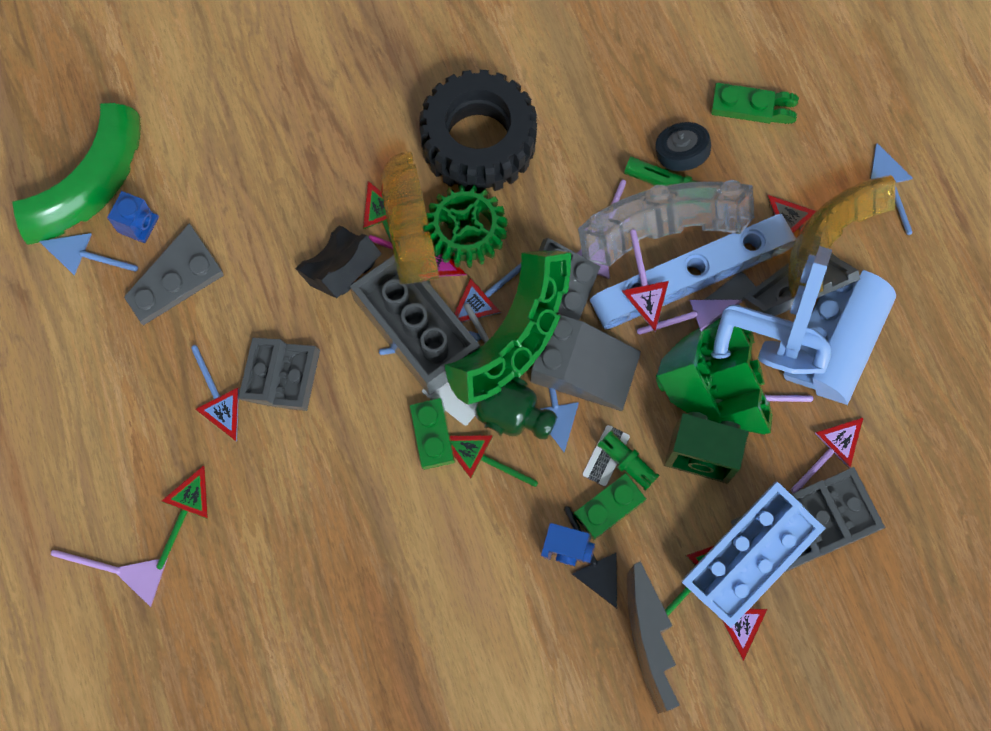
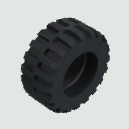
[419,69,537,193]

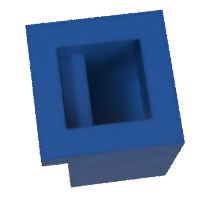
[107,191,159,243]
[541,523,595,566]

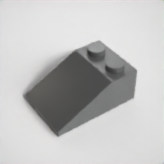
[530,314,641,411]

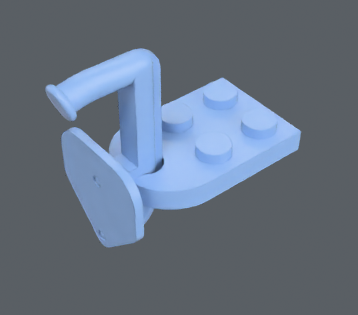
[711,246,832,374]

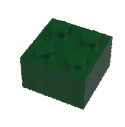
[664,412,749,484]

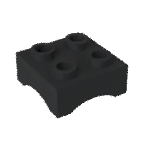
[295,225,382,298]

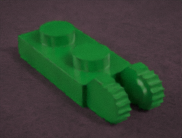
[711,83,799,124]

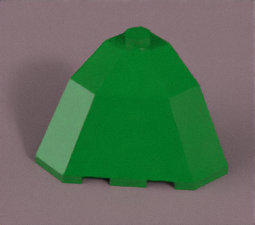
[656,304,773,435]

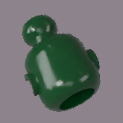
[474,377,558,440]

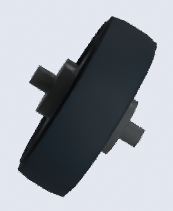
[655,122,711,171]

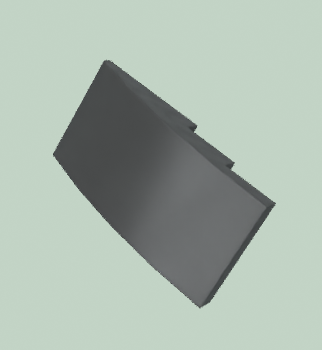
[730,467,885,573]
[627,561,680,714]

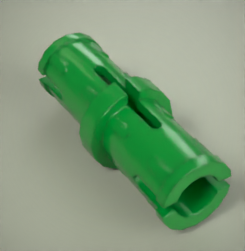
[597,430,660,491]

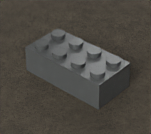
[350,250,480,395]

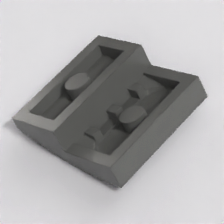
[238,338,320,411]

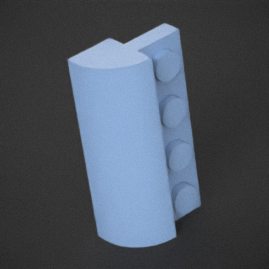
[783,270,896,405]
[681,481,825,628]

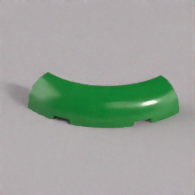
[12,103,141,245]
[445,251,571,405]

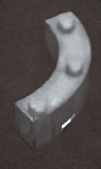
[578,180,755,266]

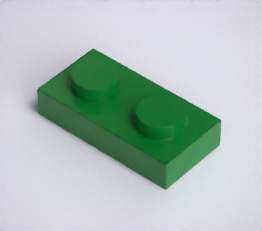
[410,398,455,470]
[574,473,647,541]

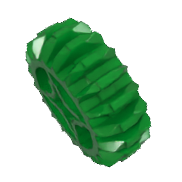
[423,184,508,268]

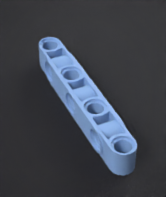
[590,214,797,329]

